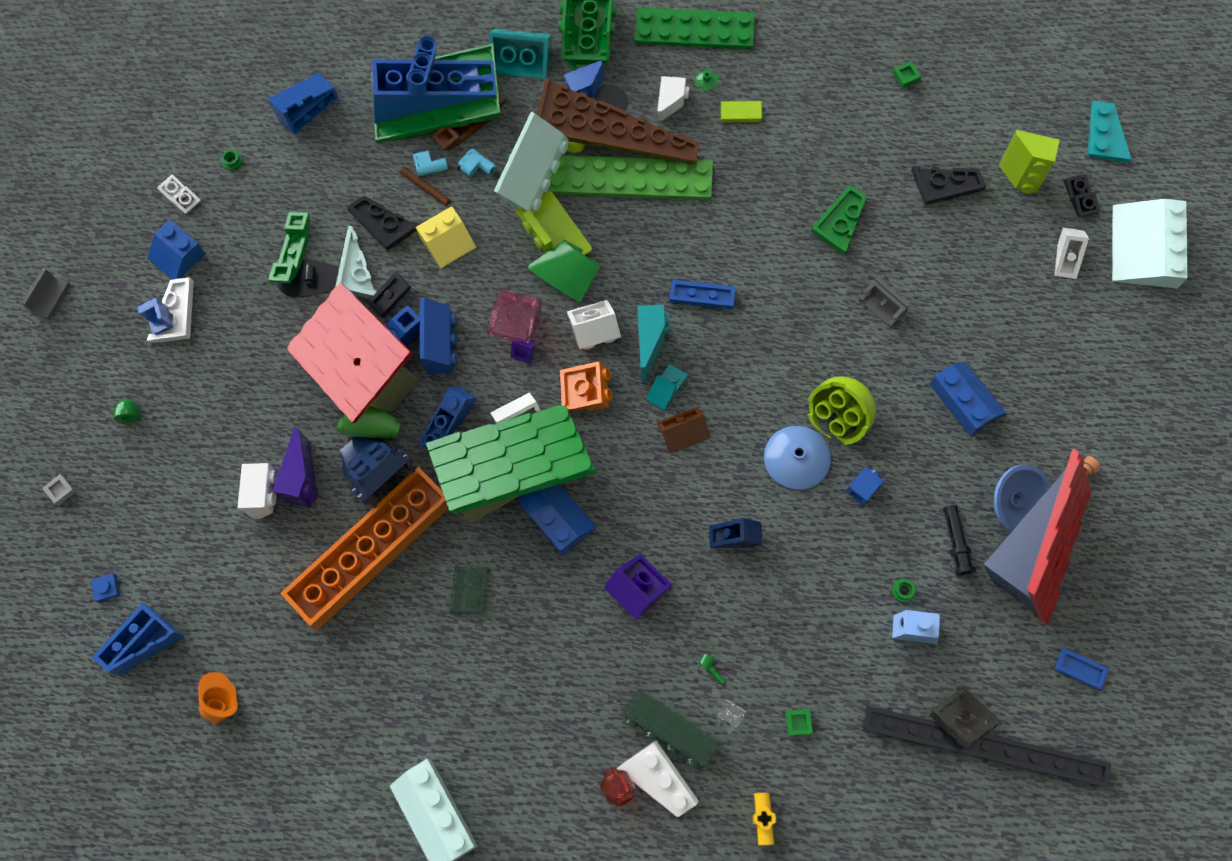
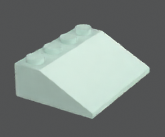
[494,112,569,215]
[1112,199,1187,288]

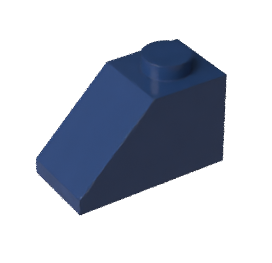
[709,518,762,548]

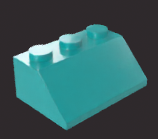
[489,29,552,79]

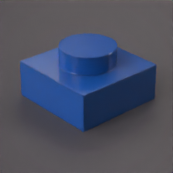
[91,573,120,603]

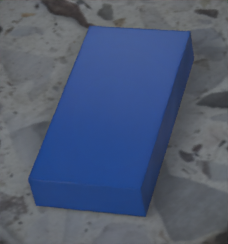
[1054,647,1109,691]

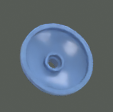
[764,426,831,490]
[994,465,1051,532]

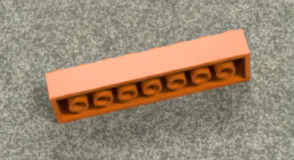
[280,467,449,631]

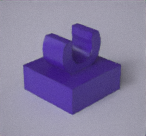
[510,336,535,364]

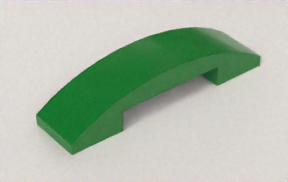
[268,212,310,283]

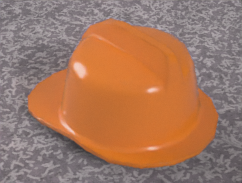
[198,672,238,726]

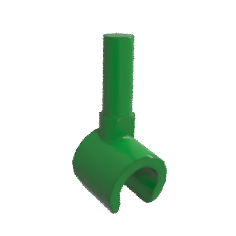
[699,654,725,685]

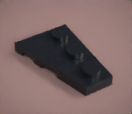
[911,166,986,205]

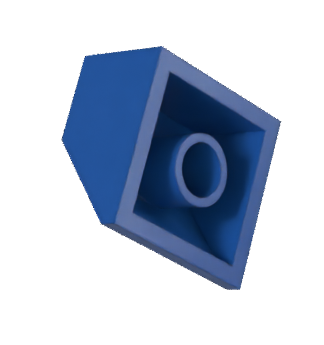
[147,219,206,280]

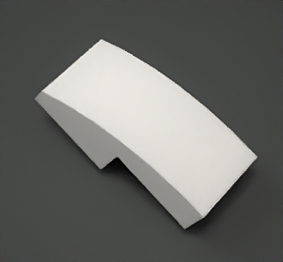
[157,174,201,215]

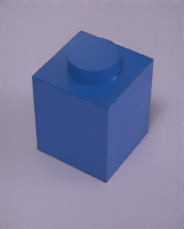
[846,467,883,506]

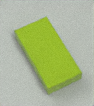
[721,101,762,122]

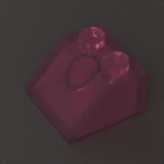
[487,290,542,343]

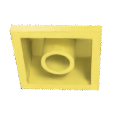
[416,206,476,269]

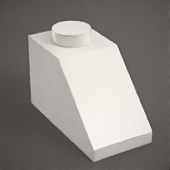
[657,76,689,121]
[1055,227,1089,279]

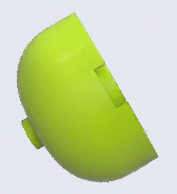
[808,376,876,445]

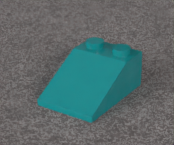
[637,305,669,383]

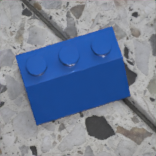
[420,298,457,374]
[930,361,1006,437]
[517,484,597,556]

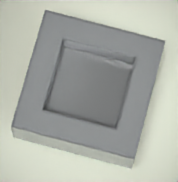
[42,474,77,506]

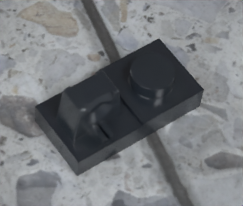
[367,272,412,318]

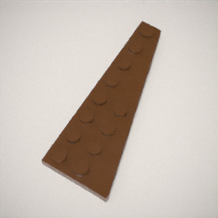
[537,78,700,165]

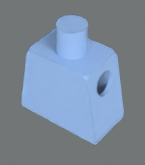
[892,610,940,644]

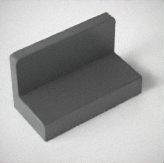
[21,269,71,320]

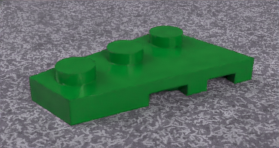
[811,185,867,255]

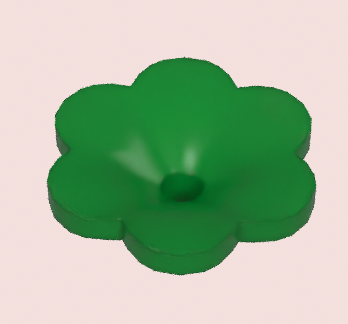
[695,69,719,91]

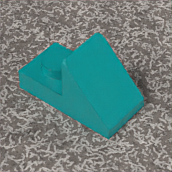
[646,364,688,411]

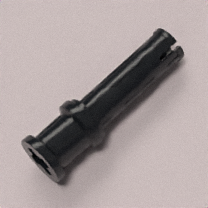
[943,505,976,576]

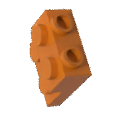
[560,361,612,412]

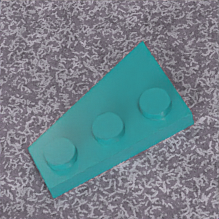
[1087,101,1132,163]

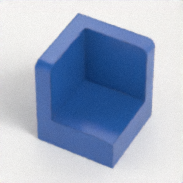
[137,298,174,335]

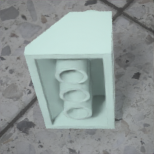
[390,759,478,861]

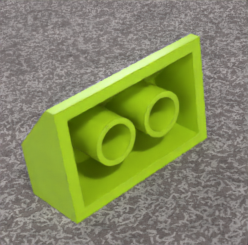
[999,130,1060,194]

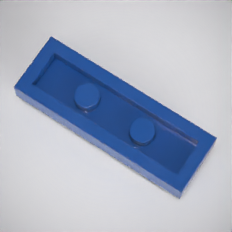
[669,280,736,310]

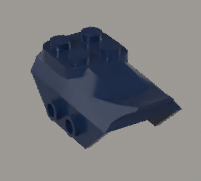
[340,437,415,508]

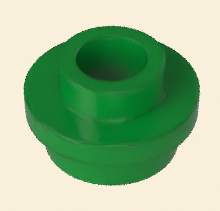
[222,150,243,170]
[892,579,916,602]

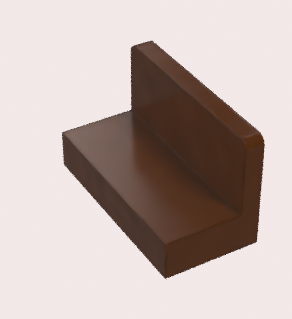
[657,407,710,453]

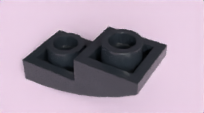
[1063,174,1100,217]

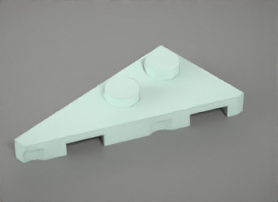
[335,226,376,299]

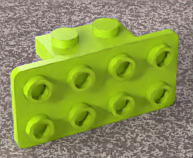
[515,191,592,256]

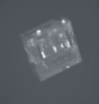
[716,699,747,732]

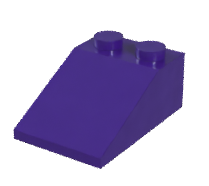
[272,428,318,508]

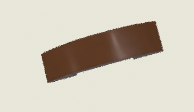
[431,93,506,151]

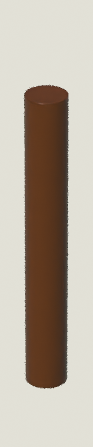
[400,167,451,206]

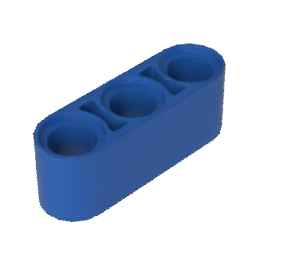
[408,36,437,97]

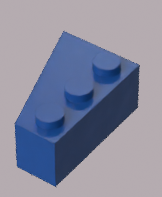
[267,73,339,135]
[92,603,185,676]

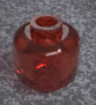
[599,768,636,807]

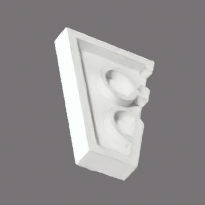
[147,277,194,343]
[617,741,699,817]

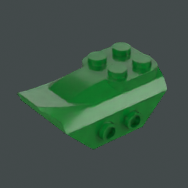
[558,0,617,71]

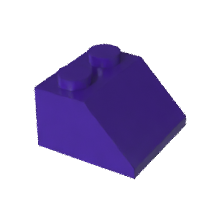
[603,554,673,620]

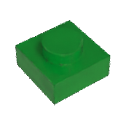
[892,61,921,89]
[785,709,813,736]

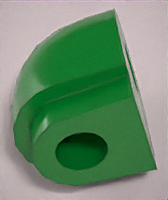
[114,399,141,424]

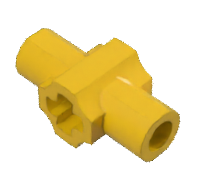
[752,793,776,845]

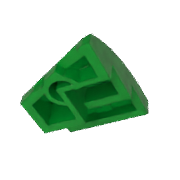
[528,240,600,302]

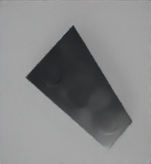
[347,196,419,251]

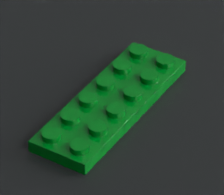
[634,7,755,50]

